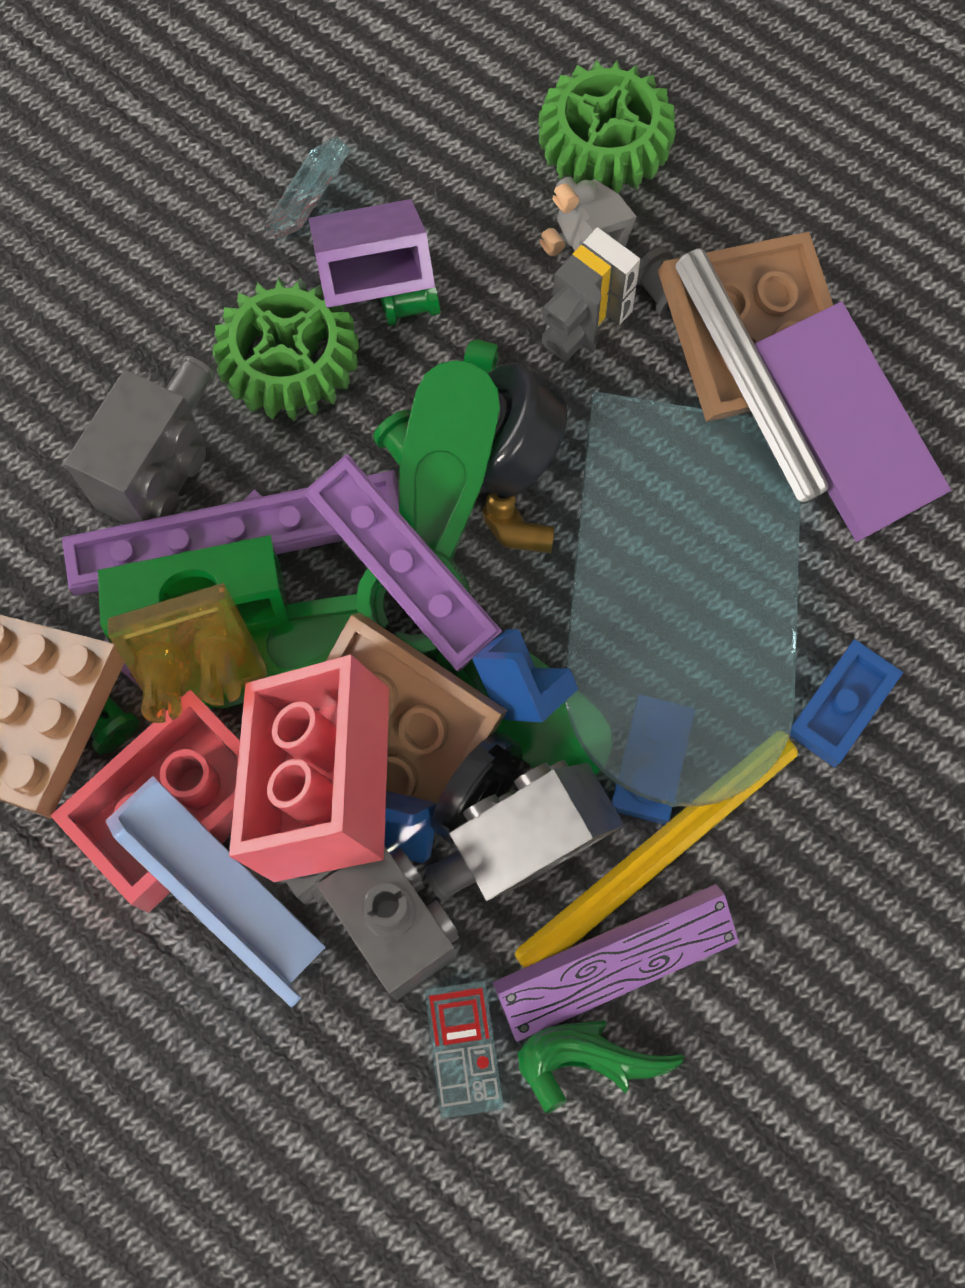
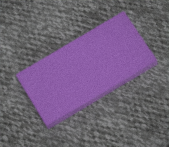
[755,301,951,542]

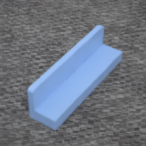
[106,776,326,1008]

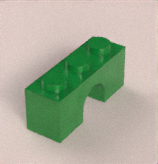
[98,535,290,657]

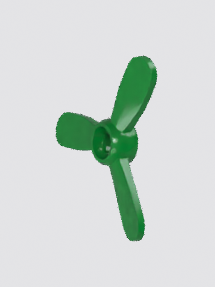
[179,360,612,775]

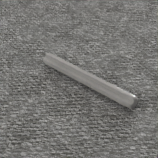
[676,248,828,502]

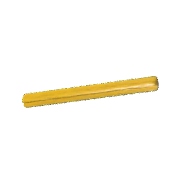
[515,732,798,968]

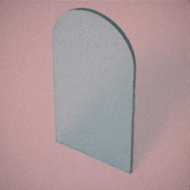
[565,391,800,807]

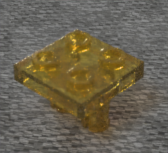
[108,583,267,723]

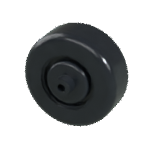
[479,363,568,499]

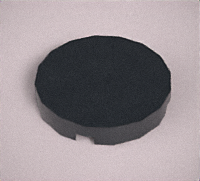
[431,732,523,845]

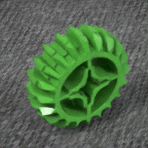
[538,59,676,193]
[213,277,359,421]

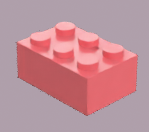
[229,655,389,882]
[50,689,240,913]

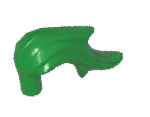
[518,1020,685,1114]

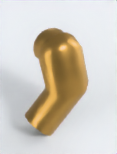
[482,493,555,554]

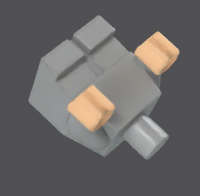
[539,177,637,257]

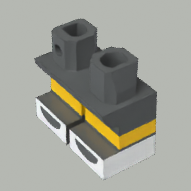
[542,227,640,362]

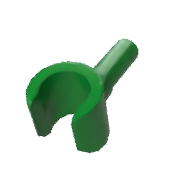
[464,339,499,373]

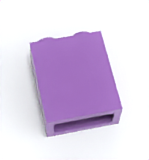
[308,199,435,308]

